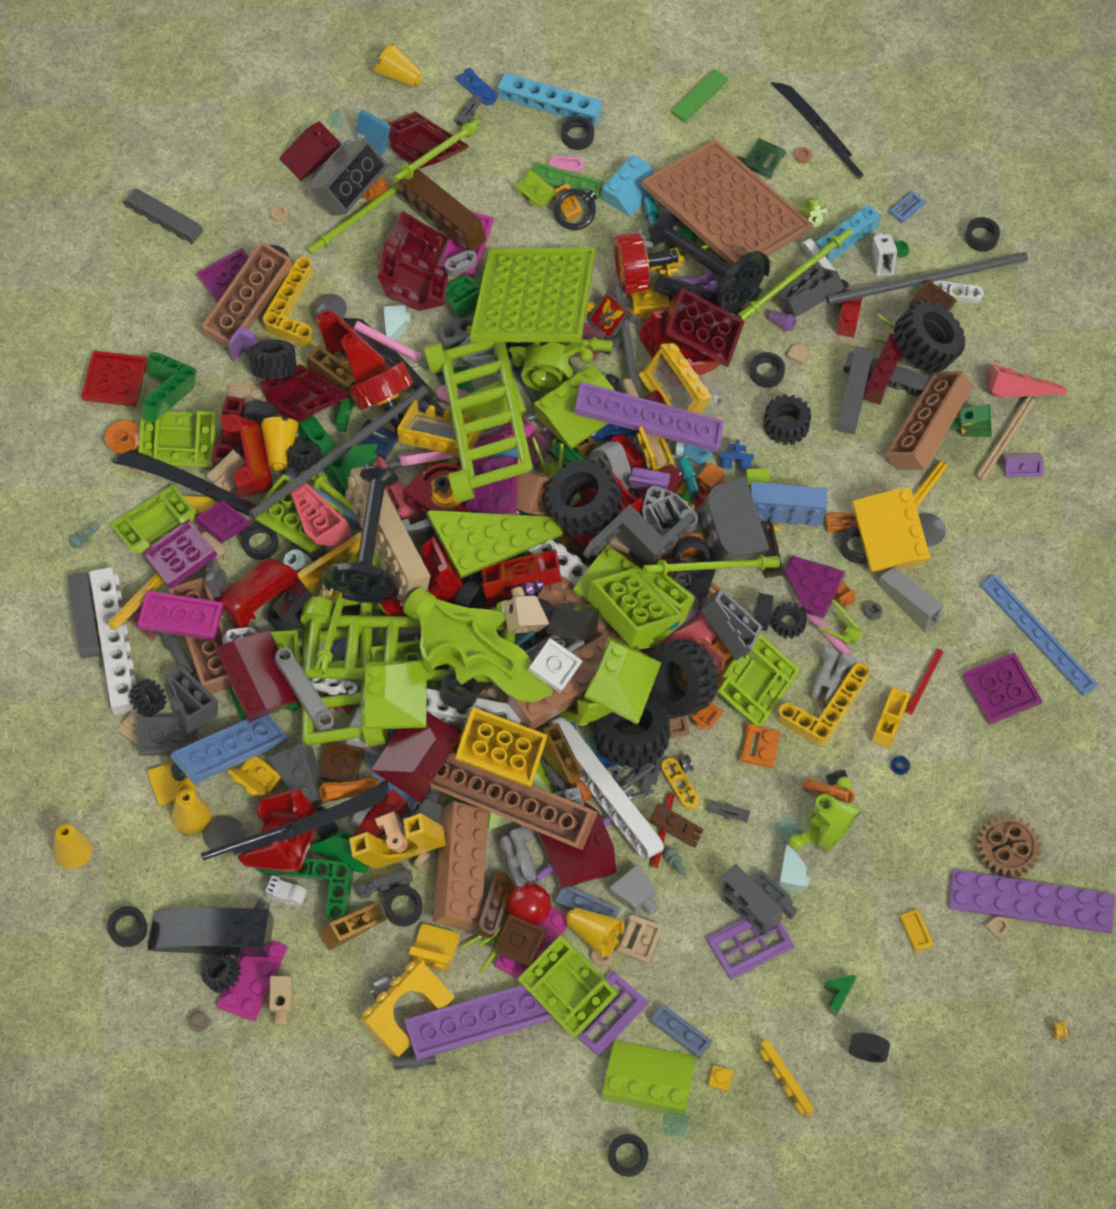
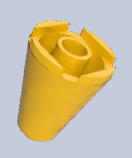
[374,43,423,87]
[261,417,298,471]
[172,789,212,835]
[52,824,93,869]
[566,908,625,957]

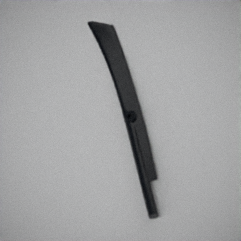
[771,82,864,179]
[342,318,445,418]
[113,450,256,517]
[200,780,388,861]

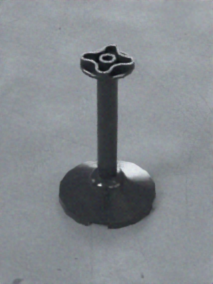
[648,212,770,315]
[322,464,400,603]

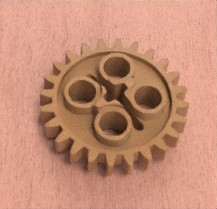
[975,814,1042,878]

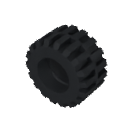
[249,340,297,380]
[763,394,811,445]

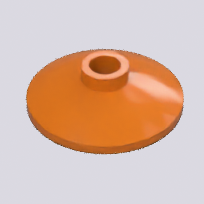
[105,421,140,454]

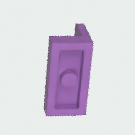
[229,326,257,362]
[1003,453,1044,477]
[629,467,670,490]

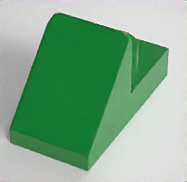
[824,975,857,1016]

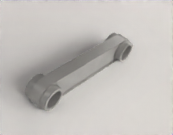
[275,648,334,731]

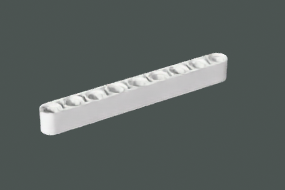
[543,716,664,860]

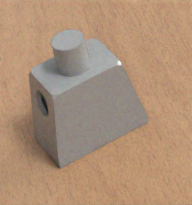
[609,864,658,915]

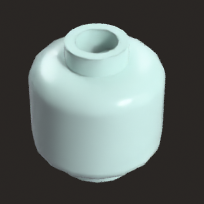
[283,549,311,573]

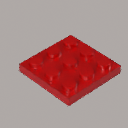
[81,350,148,407]

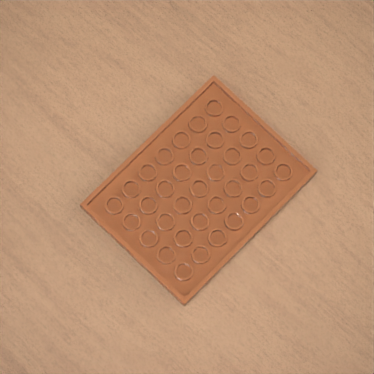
[641,139,814,267]

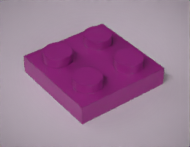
[195,500,249,544]

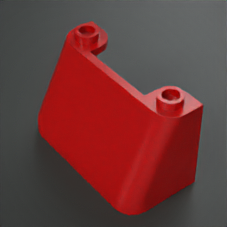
[315,310,387,383]
[640,310,720,387]
[220,414,273,497]
[381,537,463,616]
[215,558,299,629]
[237,789,318,872]

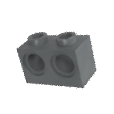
[437,316,473,350]

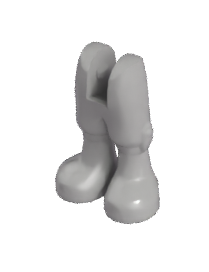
[811,646,857,705]
[499,827,536,887]

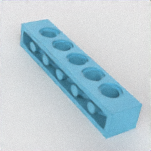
[498,72,602,126]

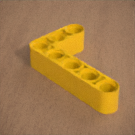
[263,257,313,347]
[778,663,870,745]

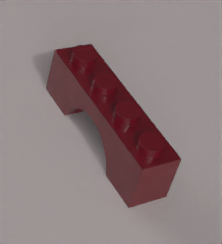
[863,333,902,405]
[211,396,245,469]
[403,475,472,517]

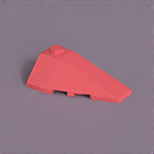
[988,363,1068,398]
[372,456,419,522]
[291,483,352,547]
[648,611,720,653]

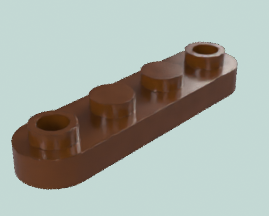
[476,872,512,938]

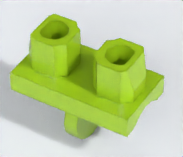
[800,197,828,227]

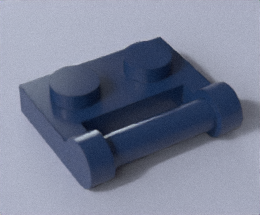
[357,419,398,460]

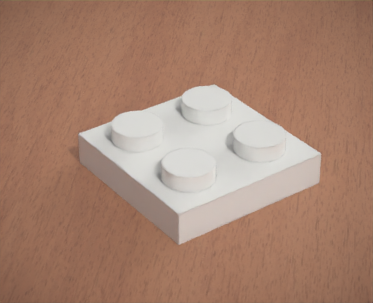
[527,638,582,693]

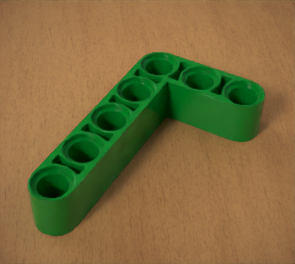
[141,352,197,422]
[254,858,354,921]

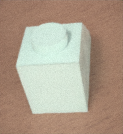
[384,305,410,341]
[779,845,810,893]

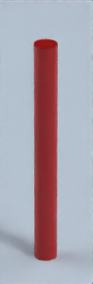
[905,649,943,715]
[650,793,675,868]

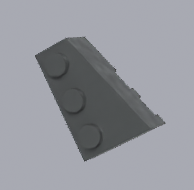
[777,265,844,317]
[701,588,763,661]
[165,665,218,734]
[268,743,327,807]
[719,863,782,935]

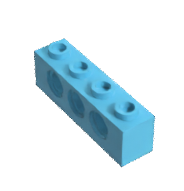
[816,204,881,262]

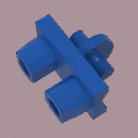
[719,439,754,470]

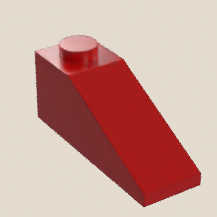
[837,290,863,338]
[353,789,409,838]

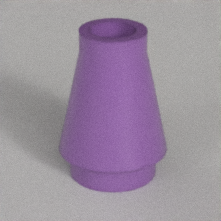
[768,311,797,332]

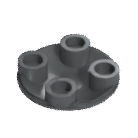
[311,294,347,322]
[918,513,946,546]
[204,816,244,854]

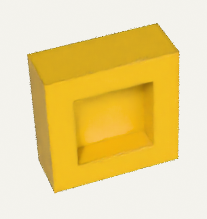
[708,1065,734,1092]

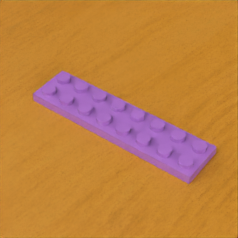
[574,382,724,453]
[949,870,1115,934]
[404,985,555,1061]

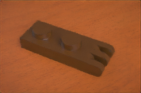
[648,803,704,848]

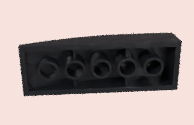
[148,907,274,957]

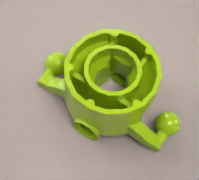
[509,342,593,394]
[788,777,862,854]

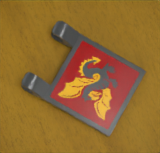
[587,291,641,348]

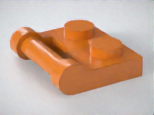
[739,723,780,768]

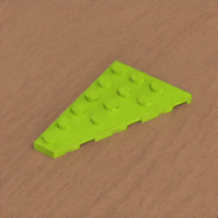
[426,510,563,578]

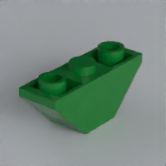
[340,443,378,482]
[310,830,370,874]

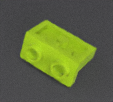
[514,169,557,207]

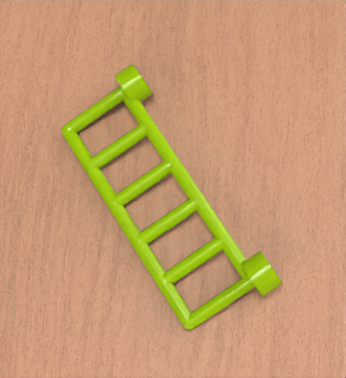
[424,342,533,503]
[302,554,389,747]
[301,597,515,682]

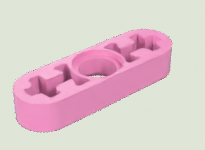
[399,450,454,466]

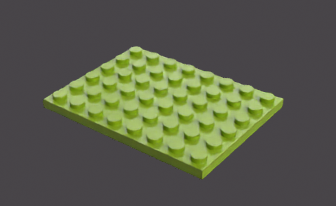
[470,248,596,343]

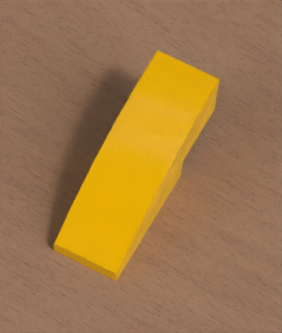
[872,688,911,748]

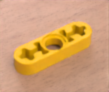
[661,758,699,810]

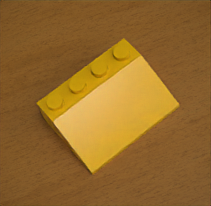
[852,488,931,572]
[455,707,548,787]

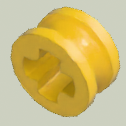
[1052,1020,1068,1040]

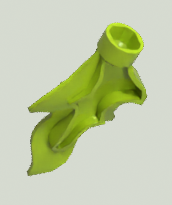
[403,587,553,703]

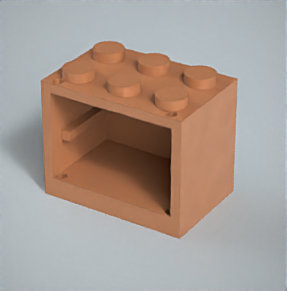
[516,470,552,517]

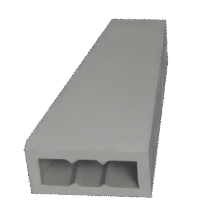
[878,566,944,633]

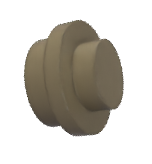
[188,1011,209,1032]

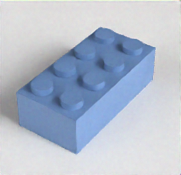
[750,482,827,527]

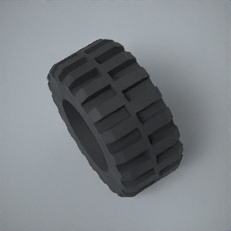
[894,301,965,372]
[545,460,622,536]
[649,639,719,717]
[594,696,670,768]

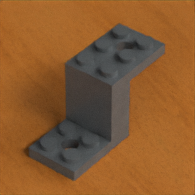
[583,505,694,565]

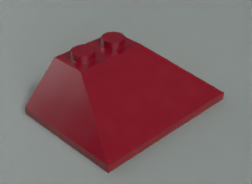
[388,111,469,169]
[376,211,448,269]
[377,242,449,311]
[259,364,350,423]
[371,711,462,803]
[537,803,617,889]

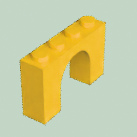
[349,813,446,869]
[359,961,455,1057]

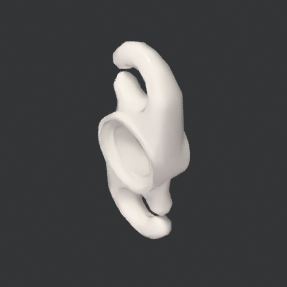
[310,678,358,695]

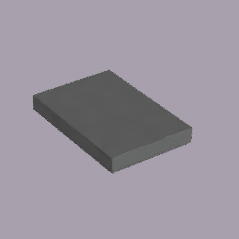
[136,717,198,756]

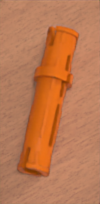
[802,778,855,803]

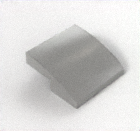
[402,518,433,536]

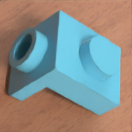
[683,444,713,464]

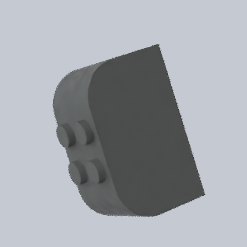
[308,139,389,216]
[699,478,769,561]

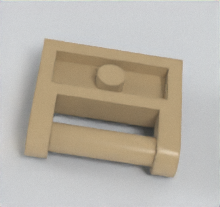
[614,915,663,965]

